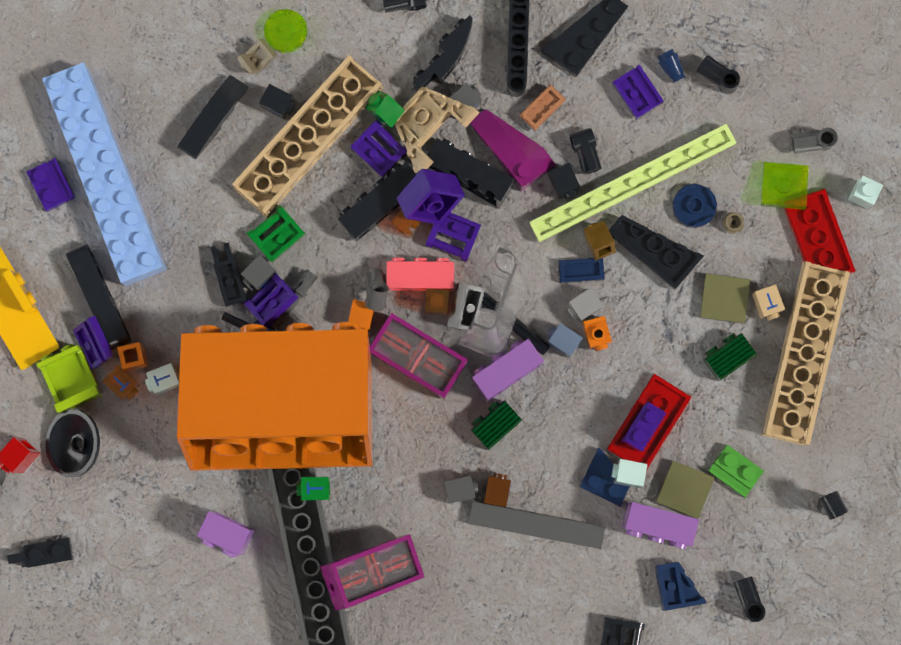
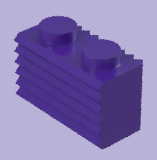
[622,402,666,452]

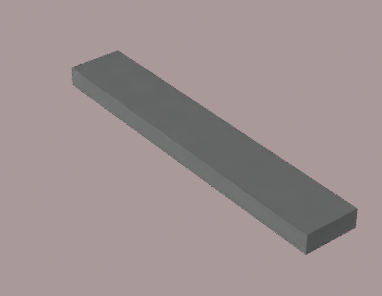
[468,502,605,549]

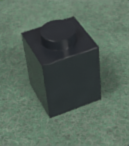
[259,84,296,120]
[548,163,580,200]

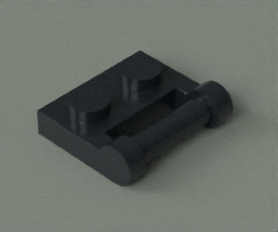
[600,617,645,645]

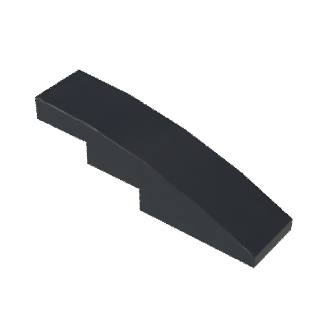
[177,75,248,160]

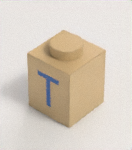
[751,284,785,321]

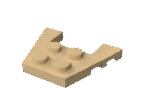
[395,86,480,174]

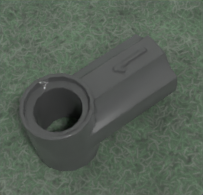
[791,127,838,154]
[365,268,389,311]

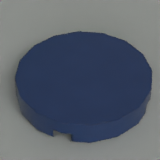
[672,183,717,228]

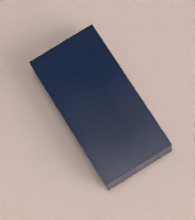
[558,258,605,283]

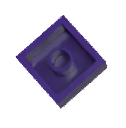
[397,169,465,225]

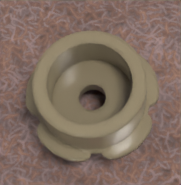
[722,212,744,234]

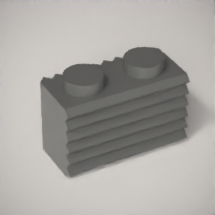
[447,283,485,332]

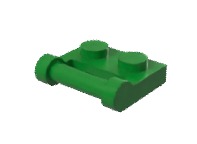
[246,205,306,263]

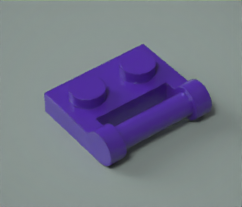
[350,120,407,178]
[425,212,481,262]
[244,272,299,328]

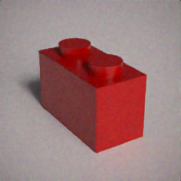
[0,437,41,474]

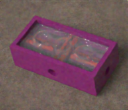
[370,313,468,400]
[320,534,425,610]

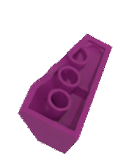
[470,109,557,192]

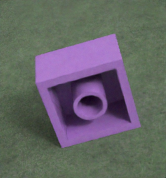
[197,511,255,558]

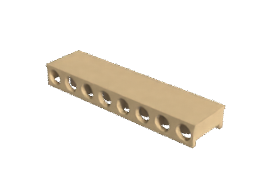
[232,55,384,218]
[762,261,850,446]

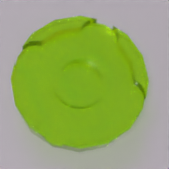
[264,9,308,54]

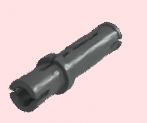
[271,269,318,330]

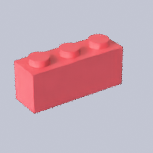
[387,258,454,291]

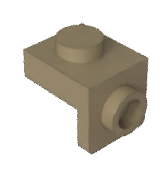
[237,39,277,74]

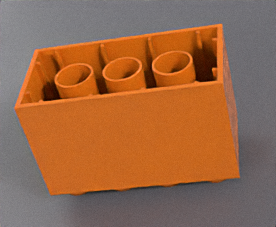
[177,322,372,471]

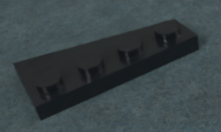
[541,0,628,77]
[609,215,704,290]

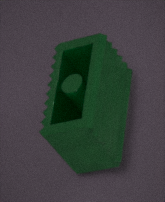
[703,333,757,382]
[471,400,522,451]

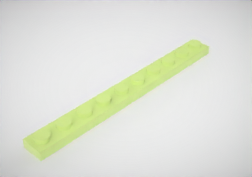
[529,124,736,243]

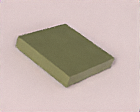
[700,273,750,324]
[656,460,715,519]

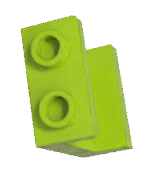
[36,344,103,413]

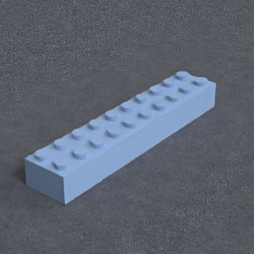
[42,62,167,286]

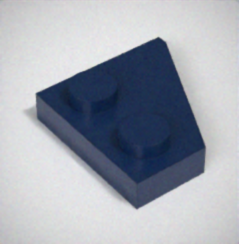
[579,448,630,507]
[655,562,706,611]

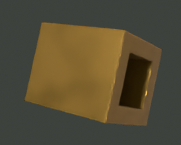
[583,221,616,261]

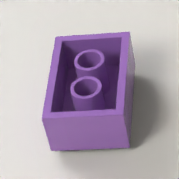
[472,339,544,402]
[621,502,699,549]

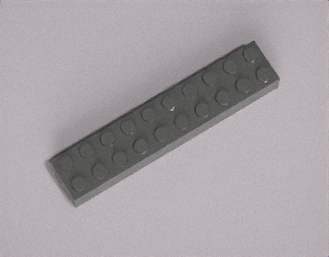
[267,468,352,645]

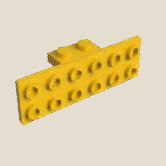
[0,246,60,370]

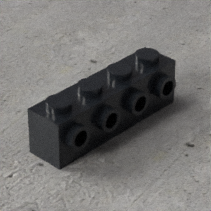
[338,162,416,242]

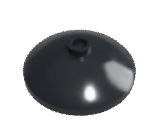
[45,409,100,477]

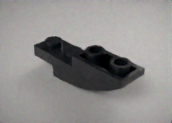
[413,15,473,91]

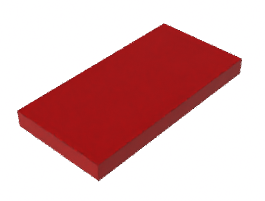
[782,189,856,274]
[607,374,692,471]

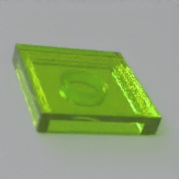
[761,162,809,210]

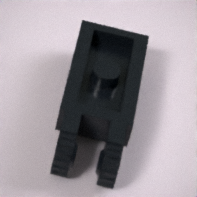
[211,242,247,307]

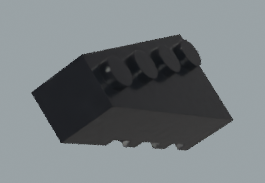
[427,138,514,209]

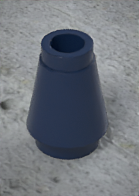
[657,49,685,83]

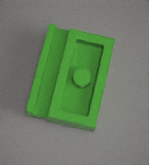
[708,445,764,498]

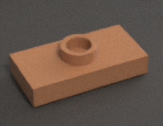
[519,84,566,131]

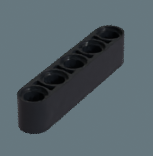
[506,0,529,97]
[66,244,132,351]

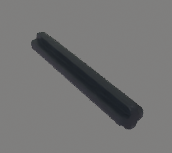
[481,292,550,355]

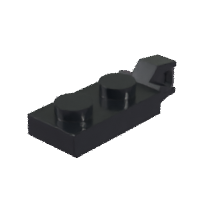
[7,537,74,568]

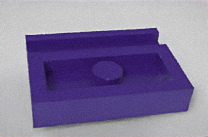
[612,65,664,120]
[26,158,76,212]
[73,316,114,370]

